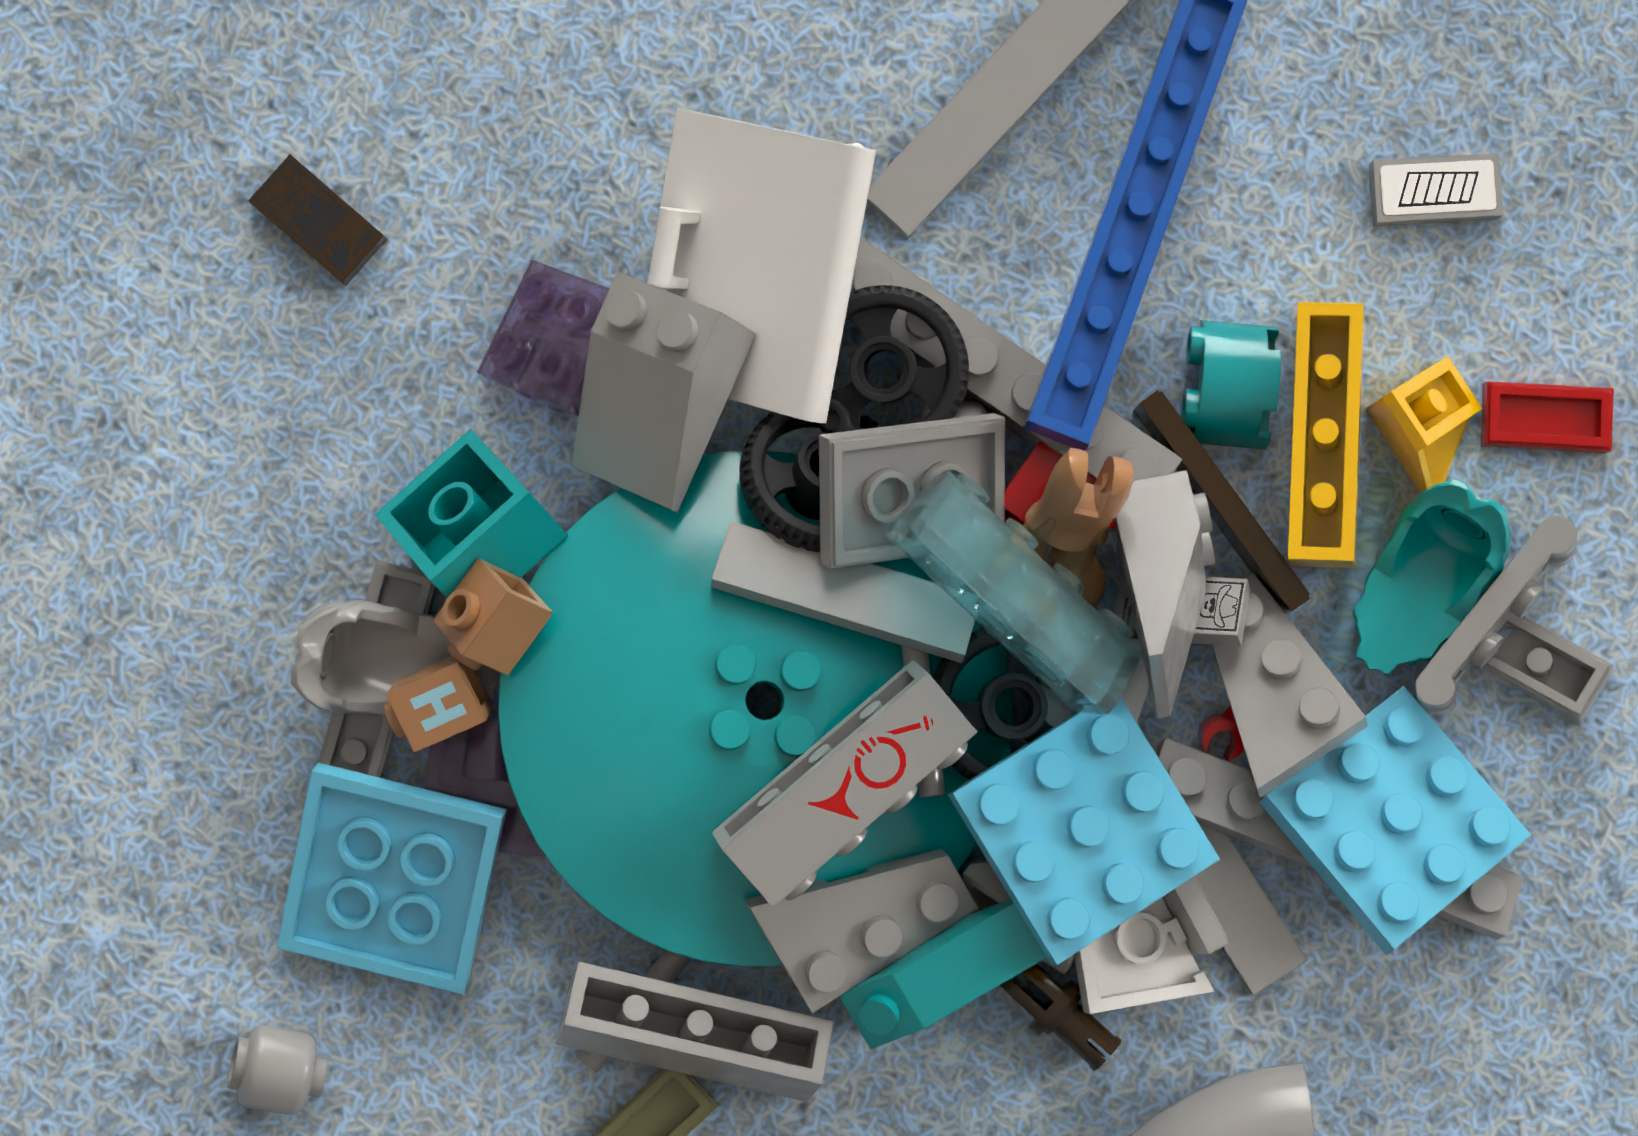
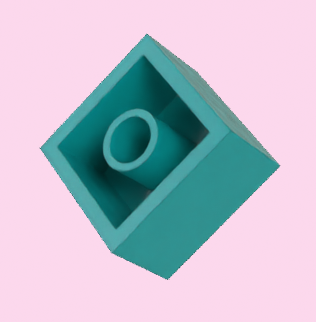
[375,429,568,598]

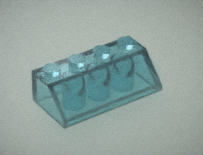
[883,471,1142,714]

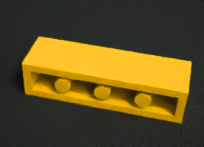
[1288,302,1364,569]

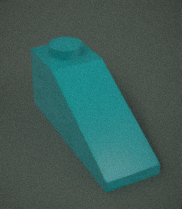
[839,899,1047,1049]

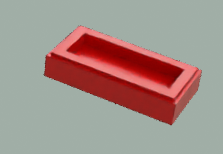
[1480,381,1614,453]

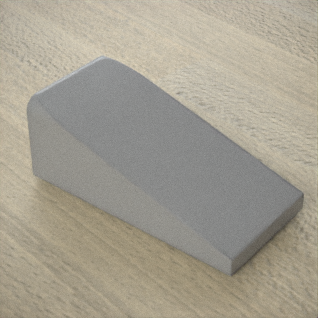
[1483,613,1614,727]

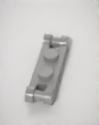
[1415,516,1577,716]

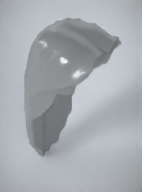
[291,600,500,716]

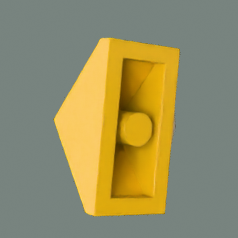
[1365,356,1483,494]

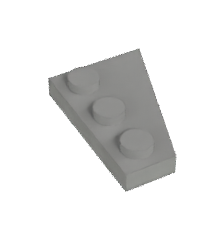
[1212,573,1368,798]
[744,848,978,1013]

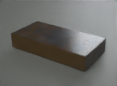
[248,154,387,286]

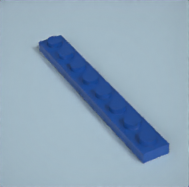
[1023,0,1248,450]

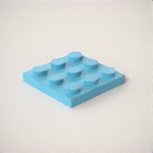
[1259,686,1531,955]
[947,690,1220,965]
[277,762,507,995]

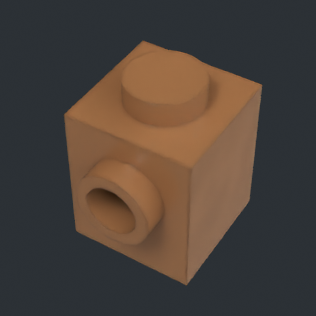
[433,558,553,675]

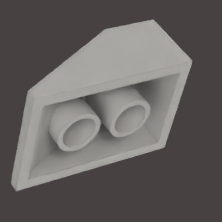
[571,272,756,512]
[1113,470,1215,719]

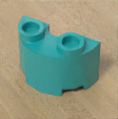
[1181,320,1281,450]

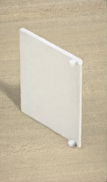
[647,108,876,423]

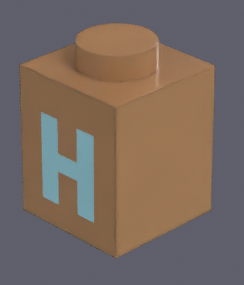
[384,655,494,753]

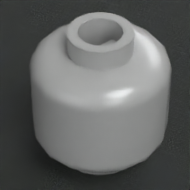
[227,1025,327,1115]

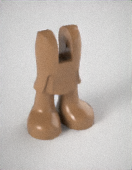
[984,448,1134,614]

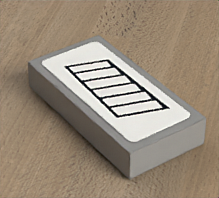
[1369,153,1503,226]

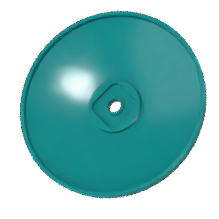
[498,451,1013,967]

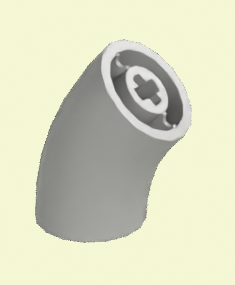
[1129,1062,1314,1136]

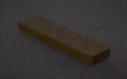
[1133,390,1310,614]

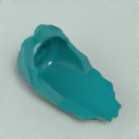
[1352,479,1511,674]

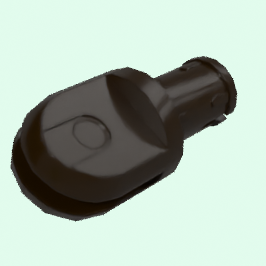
[1000,963,1122,1071]

